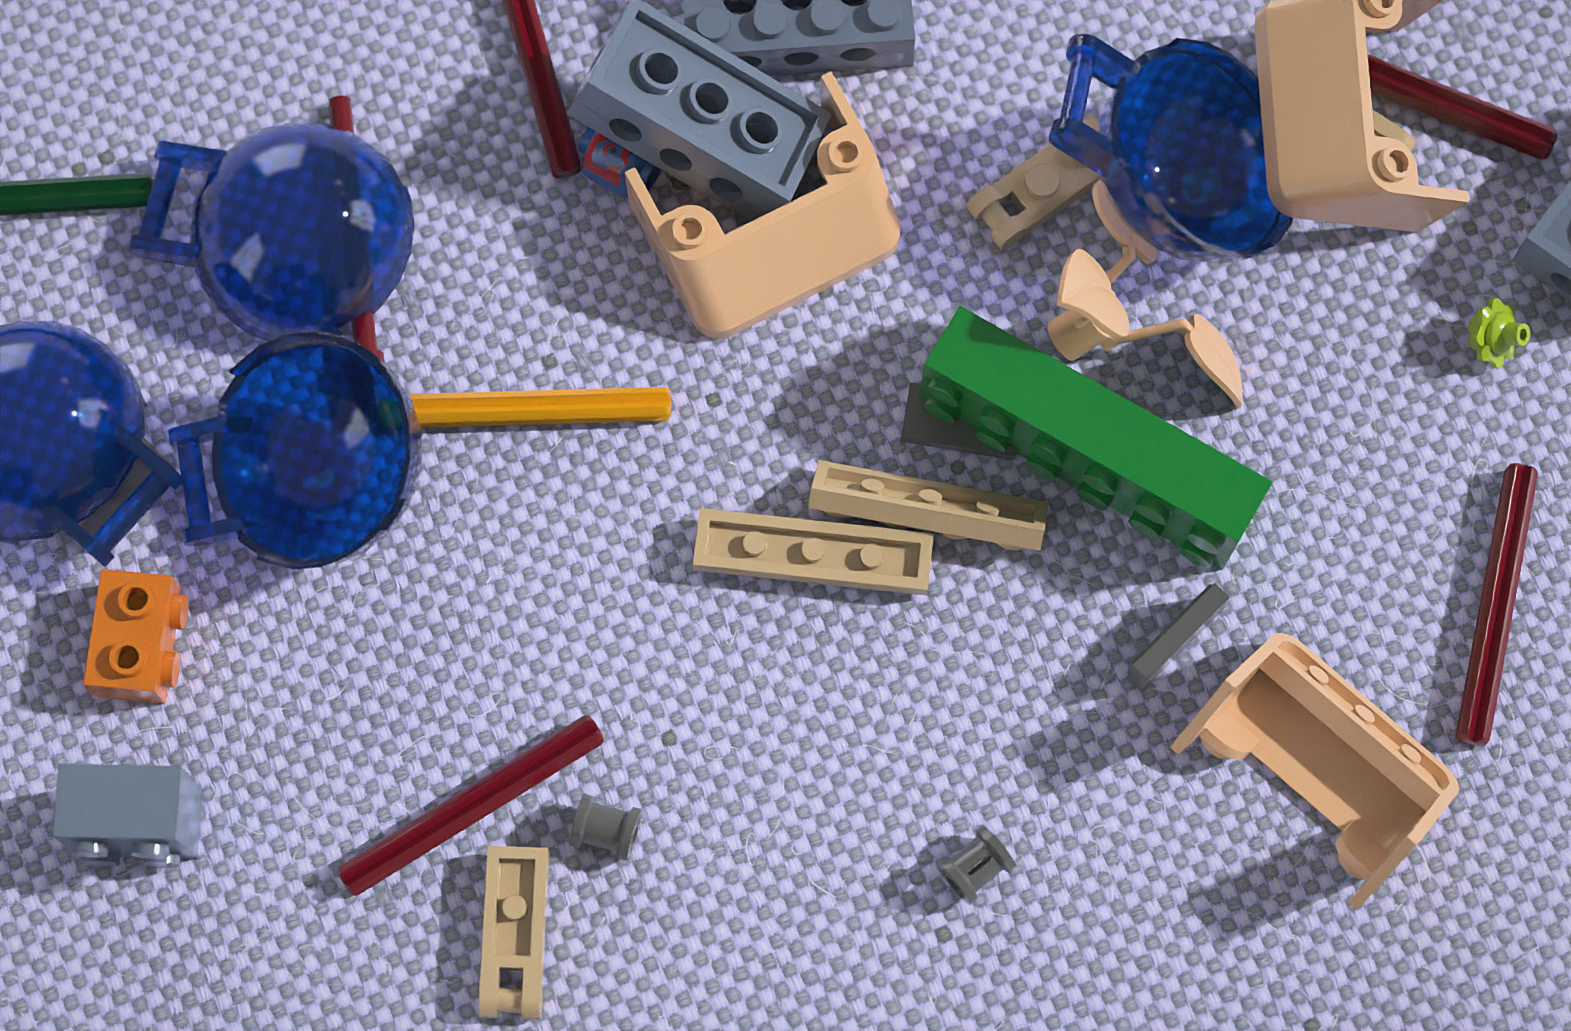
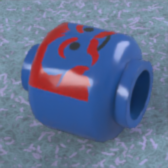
[578,127,662,198]

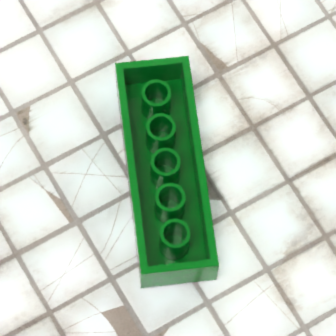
[919,306,1273,570]

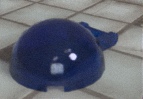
[1049,33,1294,264]
[127,122,415,345]
[0,320,185,568]
[168,331,423,570]

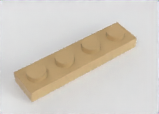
[808,460,1049,551]
[693,508,934,596]

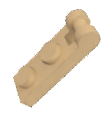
[966,114,1127,251]
[479,846,550,1020]

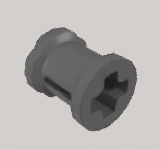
[569,794,642,862]
[936,825,1017,905]

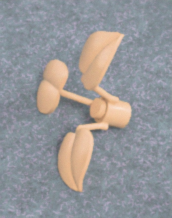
[1047,179,1242,410]

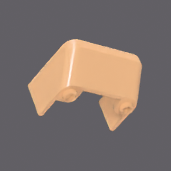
[1254,0,1469,232]
[625,72,900,339]
[1170,633,1459,911]

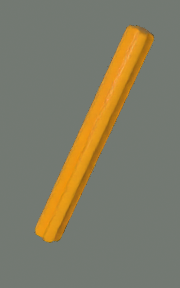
[383,387,671,429]

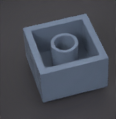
[53,763,202,868]

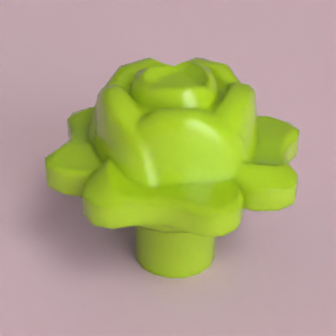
[1468,298,1530,369]

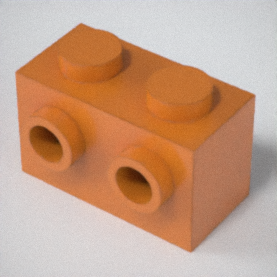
[83,569,189,704]

